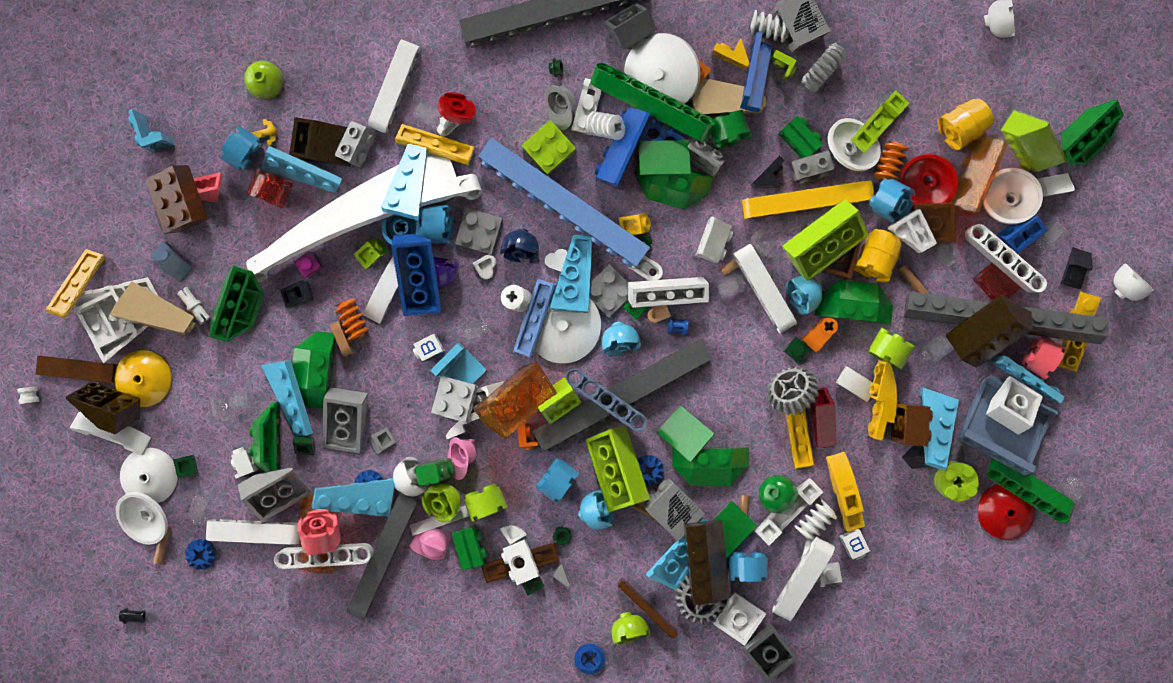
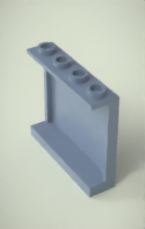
[956,375,1058,476]

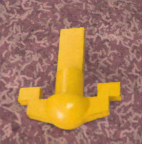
[251,119,277,146]

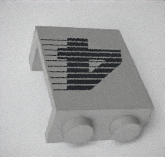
[771,0,830,53]
[643,478,705,541]

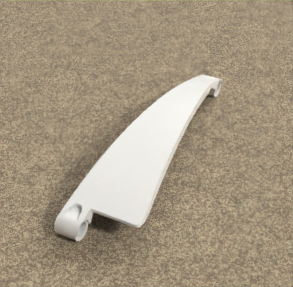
[246,153,482,282]

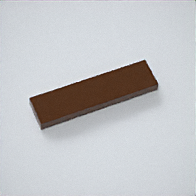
[35,355,116,383]
[481,542,560,583]
[618,577,678,639]

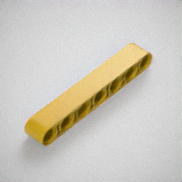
[741,180,875,219]

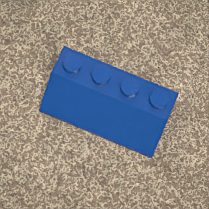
[594,107,650,189]
[391,234,442,316]

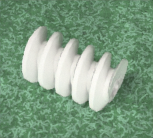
[750,10,789,43]
[585,112,626,140]
[501,284,532,312]
[794,499,837,541]

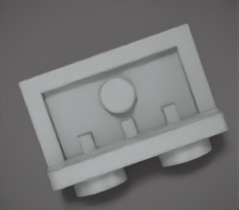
[335,121,377,169]
[688,138,727,177]
[792,151,834,184]

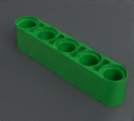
[986,458,1075,523]

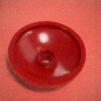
[898,154,958,207]
[977,484,1035,540]

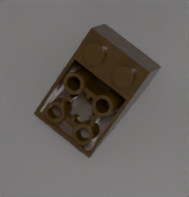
[289,117,351,167]
[66,382,140,435]

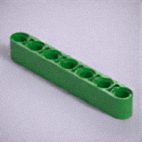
[590,63,715,142]

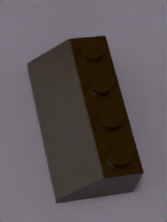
[946,295,1033,368]
[684,520,730,605]

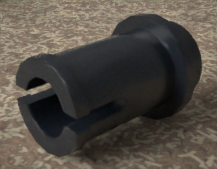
[119,608,146,624]

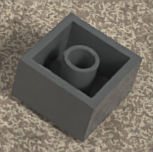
[604,2,657,50]
[741,623,798,682]

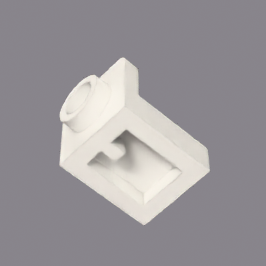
[815,562,842,587]

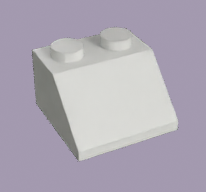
[695,217,733,263]
[986,376,1043,435]

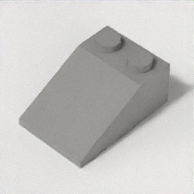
[323,387,368,454]
[238,468,312,522]

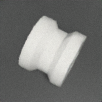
[17,386,40,404]

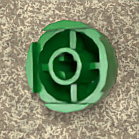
[759,475,798,514]

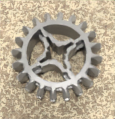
[802,43,847,92]
[766,365,819,416]
[675,575,727,624]

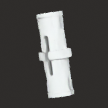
[177,287,211,325]

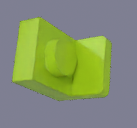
[770,50,797,80]
[354,237,388,269]

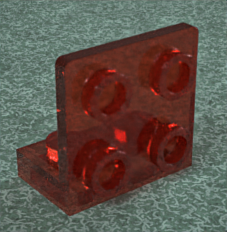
[973,255,1022,301]

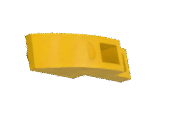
[1058,291,1101,372]
[868,360,897,441]
[826,452,865,532]

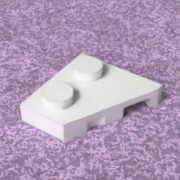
[887,209,937,253]

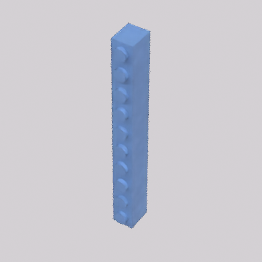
[478,138,650,268]

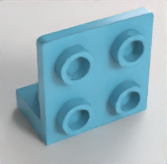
[128,109,175,153]
[430,343,486,384]

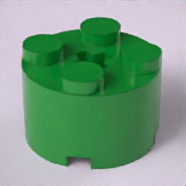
[710,110,752,150]

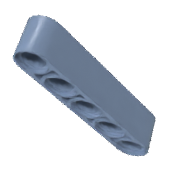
[566,368,647,431]

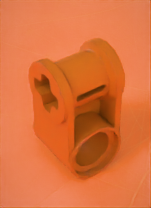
[802,317,838,353]

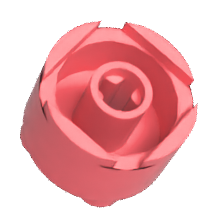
[1020,336,1066,380]
[297,509,341,556]

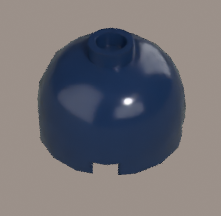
[500,228,539,263]

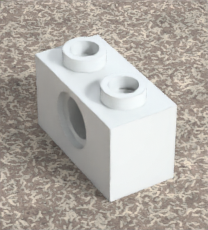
[502,540,540,585]

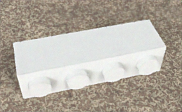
[628,277,709,307]

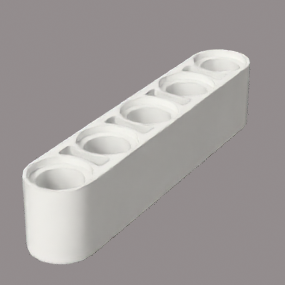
[368,39,420,134]
[965,224,1047,294]
[733,244,797,334]
[206,519,300,544]
[772,537,835,621]
[274,543,374,569]

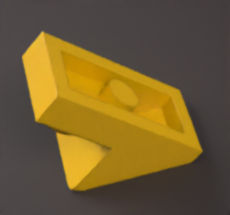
[712,38,749,70]

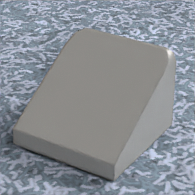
[368,427,396,454]
[553,562,570,587]

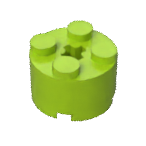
[868,328,915,370]
[934,461,979,502]
[464,484,508,522]

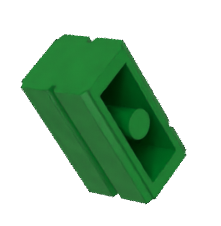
[778,116,823,159]
[415,458,455,486]
[451,525,488,570]

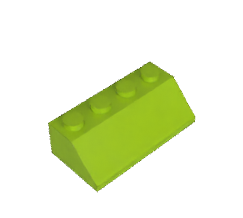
[1001,110,1066,172]
[782,199,869,281]
[585,426,650,513]

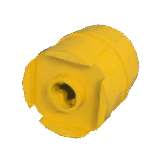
[937,99,994,150]
[854,229,902,283]

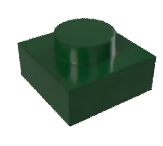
[783,337,811,363]
[292,436,315,455]
[173,454,198,478]
[521,576,545,596]

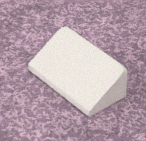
[1037,173,1075,197]

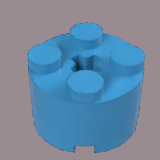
[219,126,263,171]
[869,179,915,223]
[419,205,453,244]
[382,215,422,244]
[536,458,579,504]
[729,552,768,582]

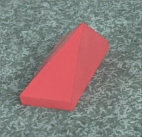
[193,172,223,202]

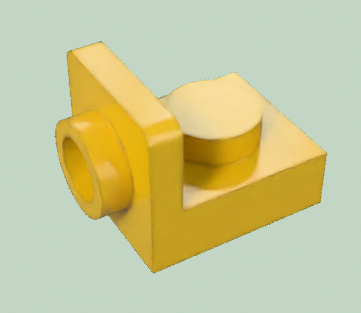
[619,213,651,235]

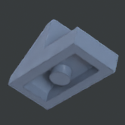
[150,242,193,282]

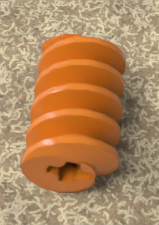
[873,141,909,181]
[334,298,369,342]

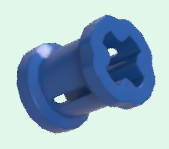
[668,318,688,336]

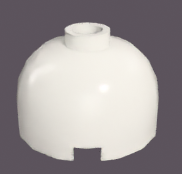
[984,0,1015,38]
[1113,263,1154,301]
[393,457,430,496]

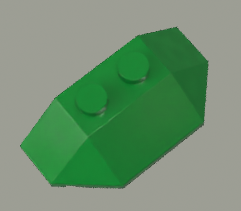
[1061,100,1124,166]
[634,159,713,210]
[209,265,264,342]
[815,280,893,324]
[292,331,336,409]
[250,402,281,473]
[672,447,749,486]

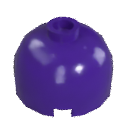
[425,257,459,289]

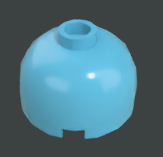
[785,276,822,315]
[602,322,641,356]
[579,490,614,530]

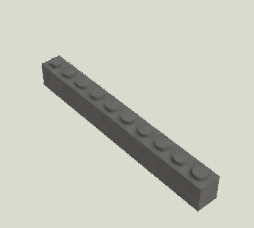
[459,0,646,48]
[904,291,1109,344]
[533,338,713,452]

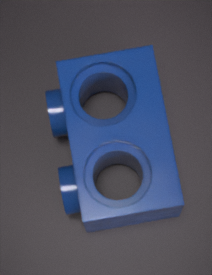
[638,120,683,145]
[997,215,1048,254]

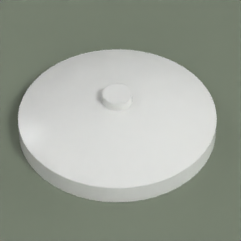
[624,33,700,104]
[535,298,601,363]

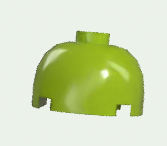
[244,60,284,100]
[422,483,461,522]
[611,612,651,645]

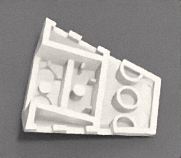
[73,278,158,364]

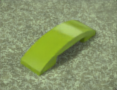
[850,90,909,153]

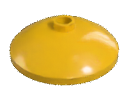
[114,350,172,407]

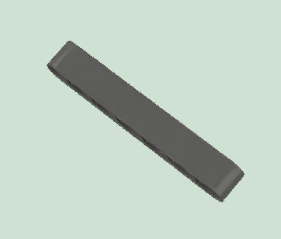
[346,493,419,620]

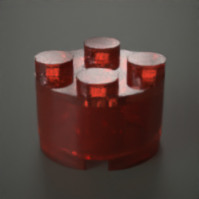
[247,168,293,208]

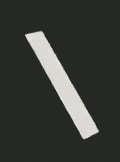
[409,505,469,536]

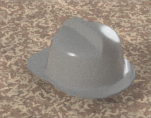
[544,85,575,130]

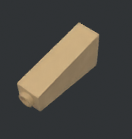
[691,78,766,117]
[110,281,196,336]

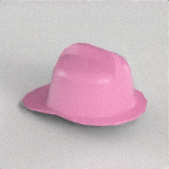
[447,437,477,480]
[409,528,450,560]

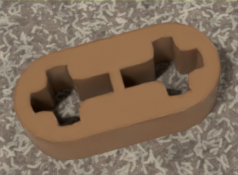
[331,320,355,357]

